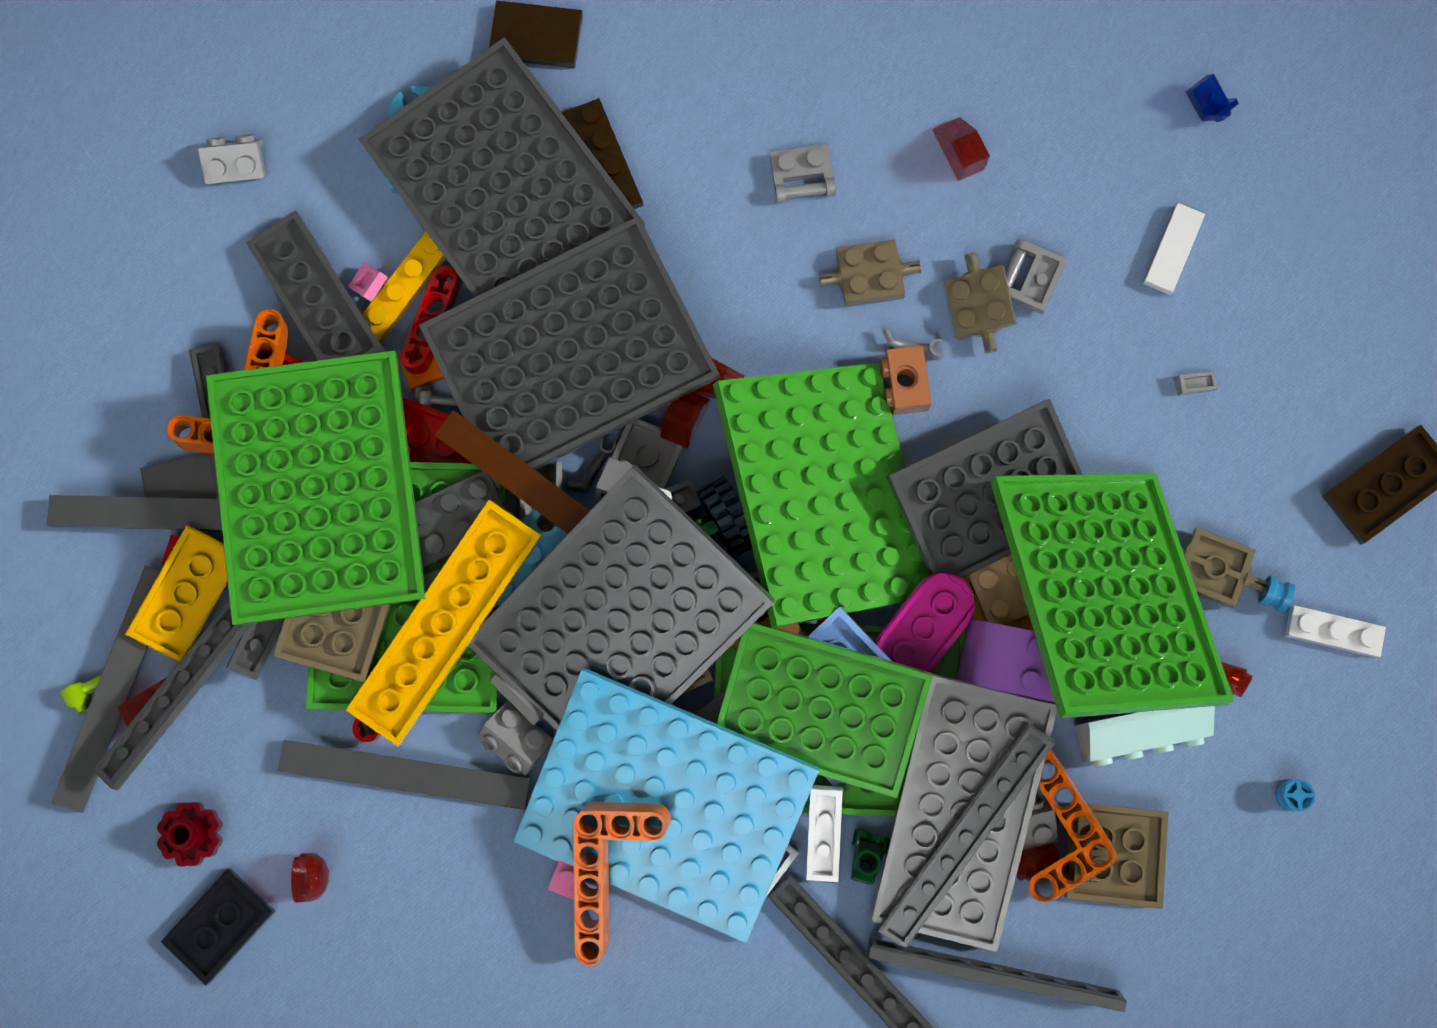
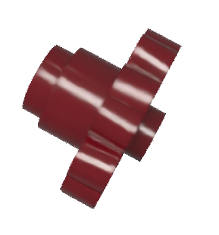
[157,802,223,867]

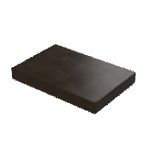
[489,0,583,68]

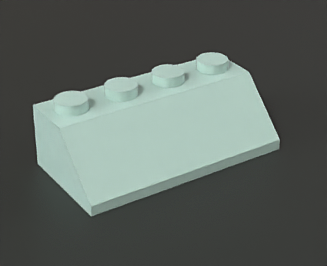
[1075,706,1215,767]

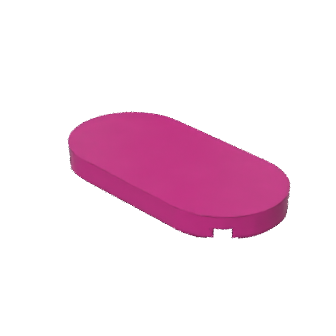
[874,572,975,672]

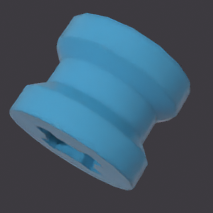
[1258,575,1295,613]
[1275,779,1315,811]

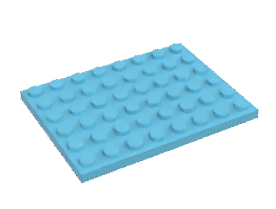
[513,668,820,943]

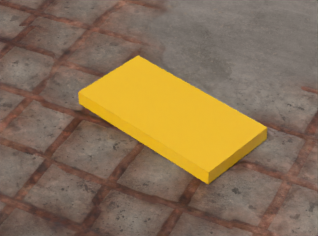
[125,525,228,662]

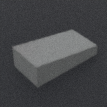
[1174,371,1218,396]

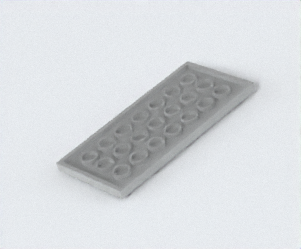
[871,674,1057,952]

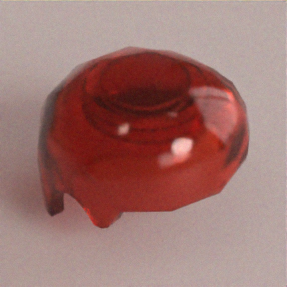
[291,853,330,903]

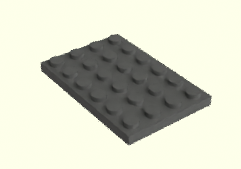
[886,399,1083,578]

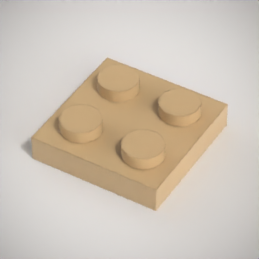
[966,554,1029,625]

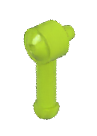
[60,674,102,714]

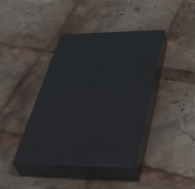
[161,868,276,986]

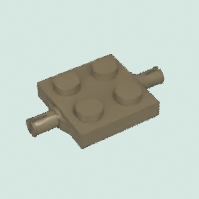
[819,239,921,307]
[944,252,1017,353]
[1182,527,1268,608]

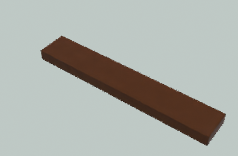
[435,410,590,534]

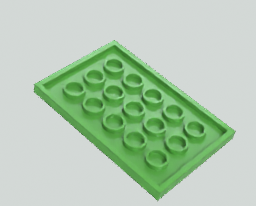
[717,622,933,798]

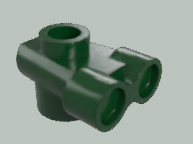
[851,830,890,885]

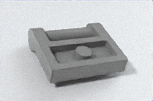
[770,144,836,203]
[1006,239,1067,314]

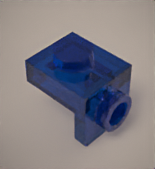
[1185,74,1239,122]

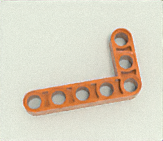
[167,309,289,455]
[1029,749,1116,902]
[573,802,671,966]

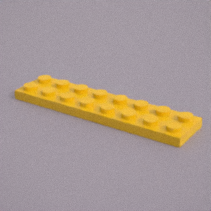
[346,500,542,746]

